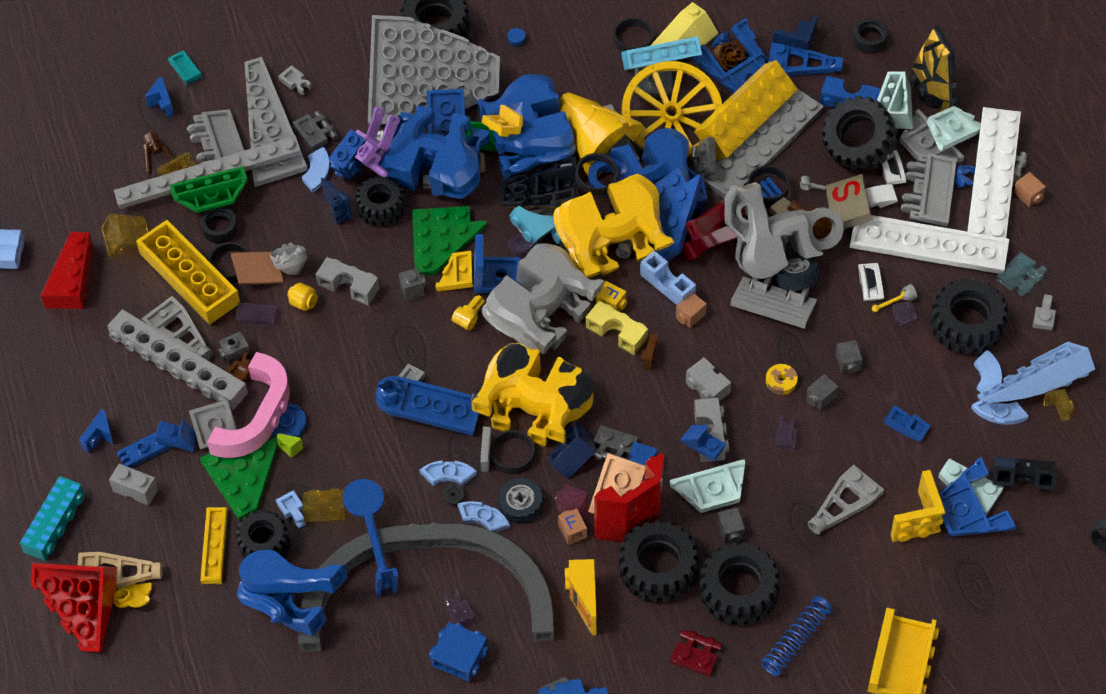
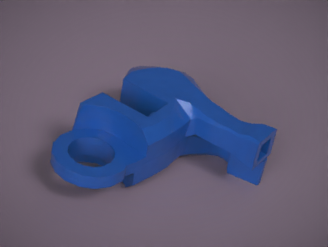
[588,128,707,218]

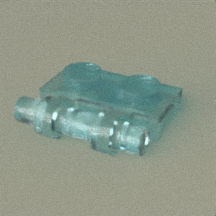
[996,252,1047,296]

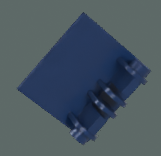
[321,178,352,224]

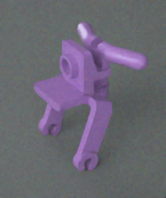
[355,106,400,178]

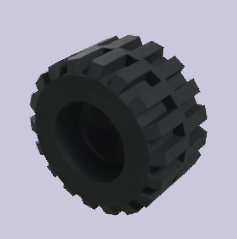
[356,176,405,228]
[236,510,290,558]

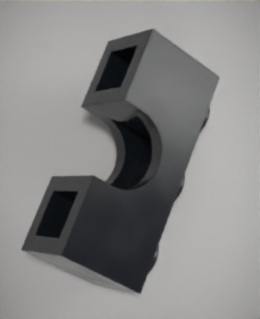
[991,456,1057,490]

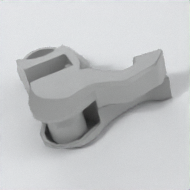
[724,182,844,279]

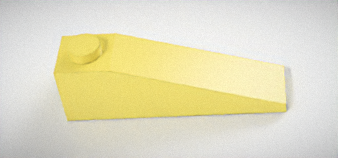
[651,2,719,46]

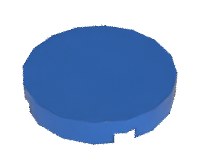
[271,403,307,437]

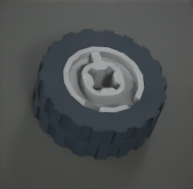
[776,254,819,291]
[498,477,544,524]

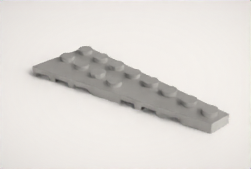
[244,57,308,187]

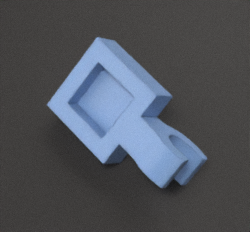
[276,490,306,528]

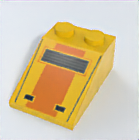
[565,559,596,635]

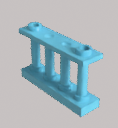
[621,36,702,70]

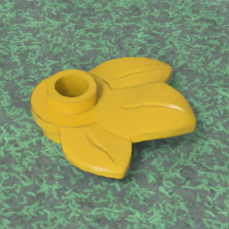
[113,583,152,608]

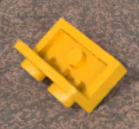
[482,105,523,137]

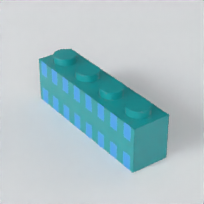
[20,476,85,561]

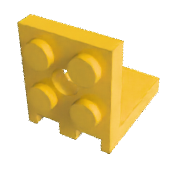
[891,470,945,542]

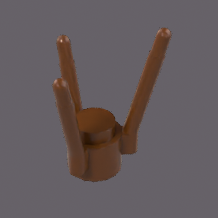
[143,132,179,174]

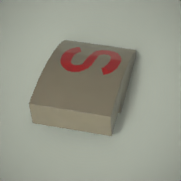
[826,174,873,230]

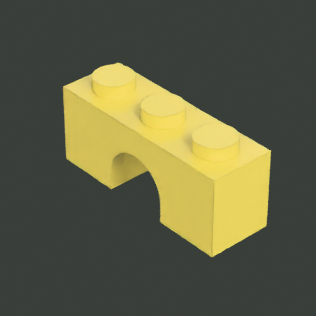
[586,301,648,356]

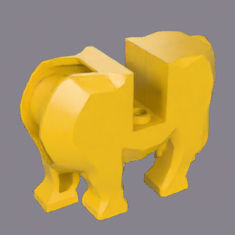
[553,174,674,278]

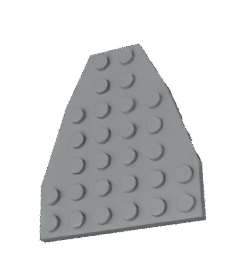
[368,15,500,125]

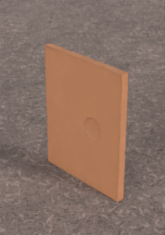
[231,252,284,285]

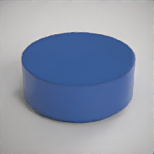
[507,28,525,46]

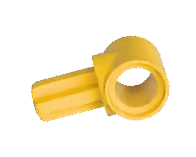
[452,295,485,331]

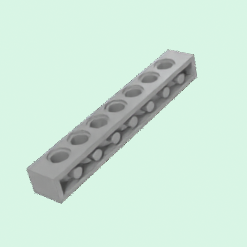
[107,309,248,410]

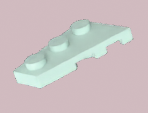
[939,459,1003,516]

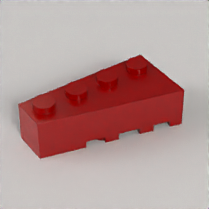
[41,232,94,309]

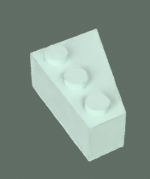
[877,72,913,129]

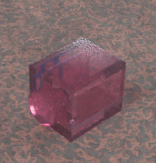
[555,484,588,516]

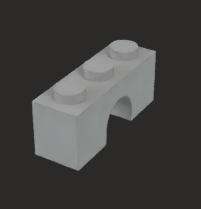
[316,257,379,306]
[694,398,729,462]

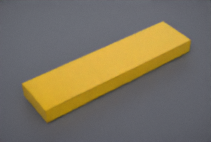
[200,507,228,584]

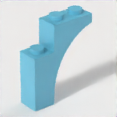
[509,206,565,247]

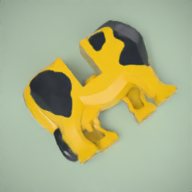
[471,343,593,447]

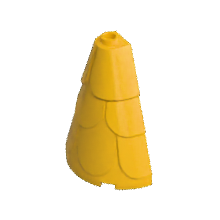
[559,93,647,178]

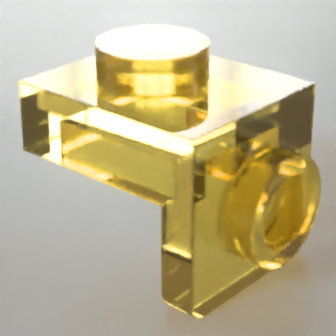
[1043,389,1074,421]

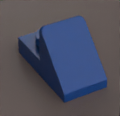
[145,77,174,117]
[79,409,113,453]
[154,419,197,452]
[680,425,726,462]

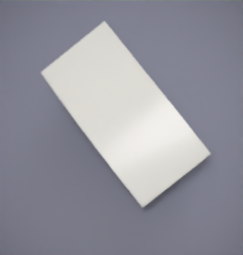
[866,184,898,208]

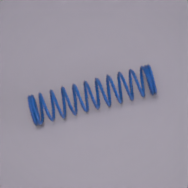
[761,596,833,676]

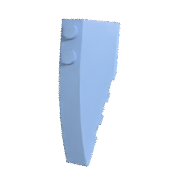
[977,342,1095,403]

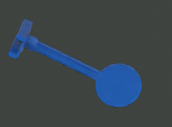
[343,479,398,597]

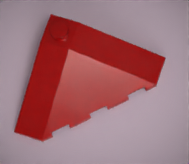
[31,563,117,652]

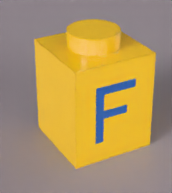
[596,281,627,312]

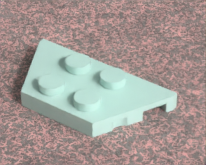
[927,106,981,151]
[670,459,745,513]

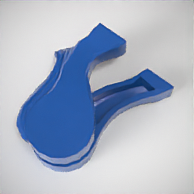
[237,549,348,636]

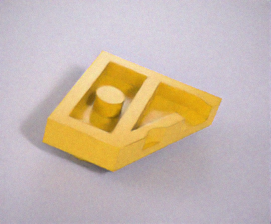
[436,251,474,292]

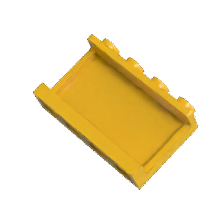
[867,608,939,694]

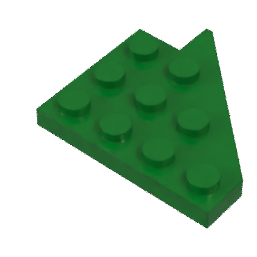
[412,206,487,276]
[199,436,278,522]

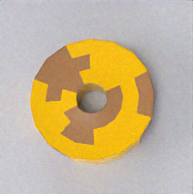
[766,364,798,395]

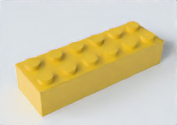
[694,60,798,161]
[136,220,240,325]

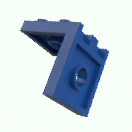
[474,234,521,293]

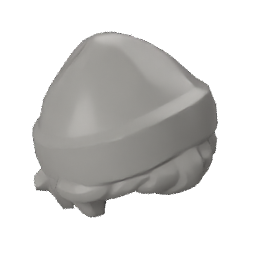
[270,242,308,275]

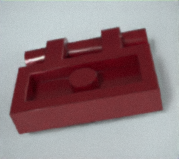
[670,629,722,677]

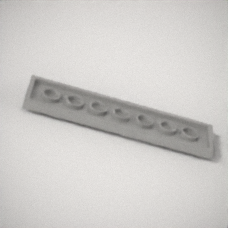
[704,90,824,198]

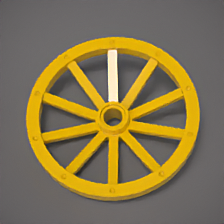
[622,61,722,157]

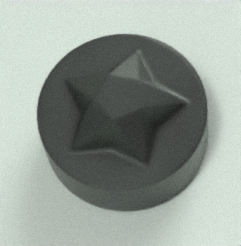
[442,484,464,505]

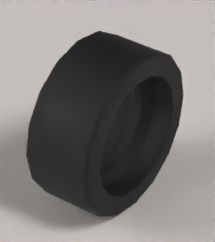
[853,18,888,53]
[201,206,238,243]

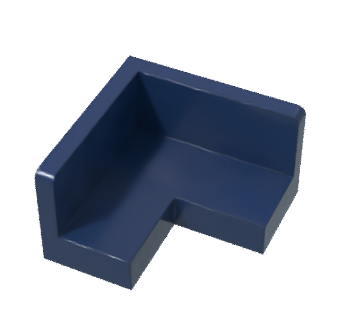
[772,15,818,50]
[549,420,596,478]

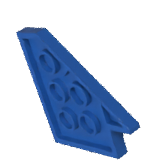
[654,167,704,261]

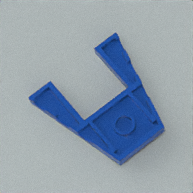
[689,18,765,94]

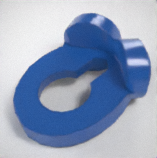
[954,165,975,187]

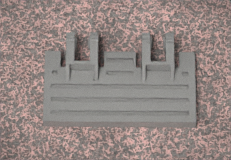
[187,109,244,164]
[901,153,957,227]
[730,277,817,329]

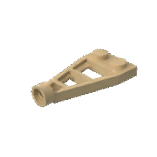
[78,552,163,588]

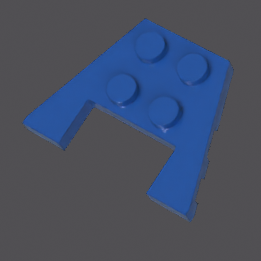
[939,457,1016,537]

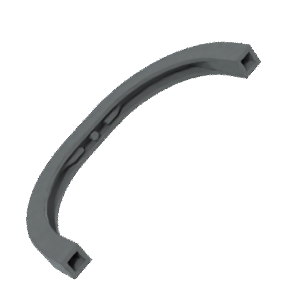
[298,522,554,652]

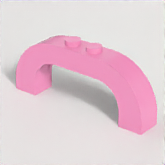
[207,352,290,458]

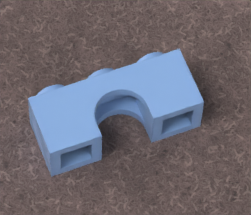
[640,251,696,305]

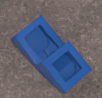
[883,405,931,442]

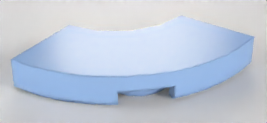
[302,147,330,193]
[974,350,1002,393]
[971,400,1029,425]
[419,460,477,486]
[457,501,510,533]

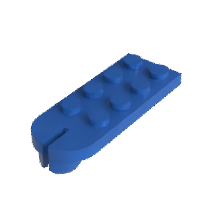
[376,376,479,436]

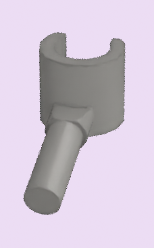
[800,176,826,191]

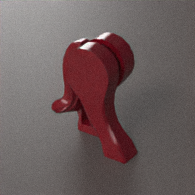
[682,198,748,261]

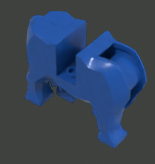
[477,74,576,179]
[378,105,491,199]

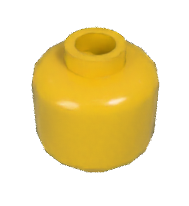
[287,283,318,311]

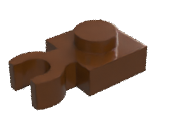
[640,333,658,371]
[226,352,252,383]

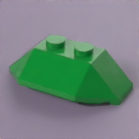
[169,166,248,213]

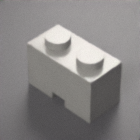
[686,358,731,401]
[109,464,158,506]

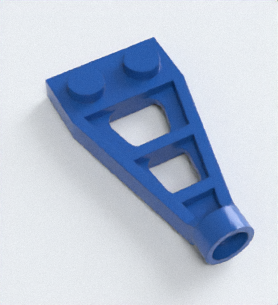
[768,42,843,77]

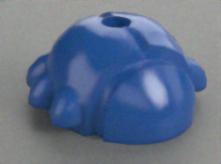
[712,31,730,48]

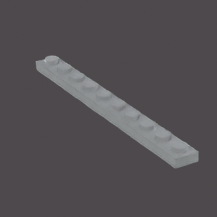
[114,135,301,209]

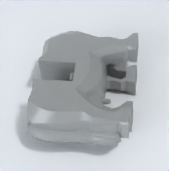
[482,243,604,355]

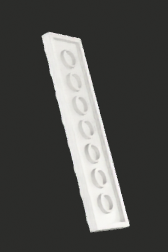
[967,107,1021,238]
[850,215,1009,274]

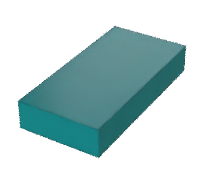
[168,50,202,86]

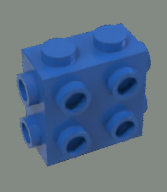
[328,129,366,181]
[429,622,489,682]

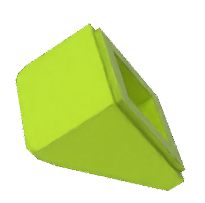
[277,433,303,458]

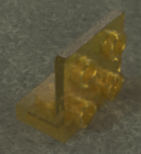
[101,213,148,258]

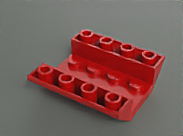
[594,453,664,543]

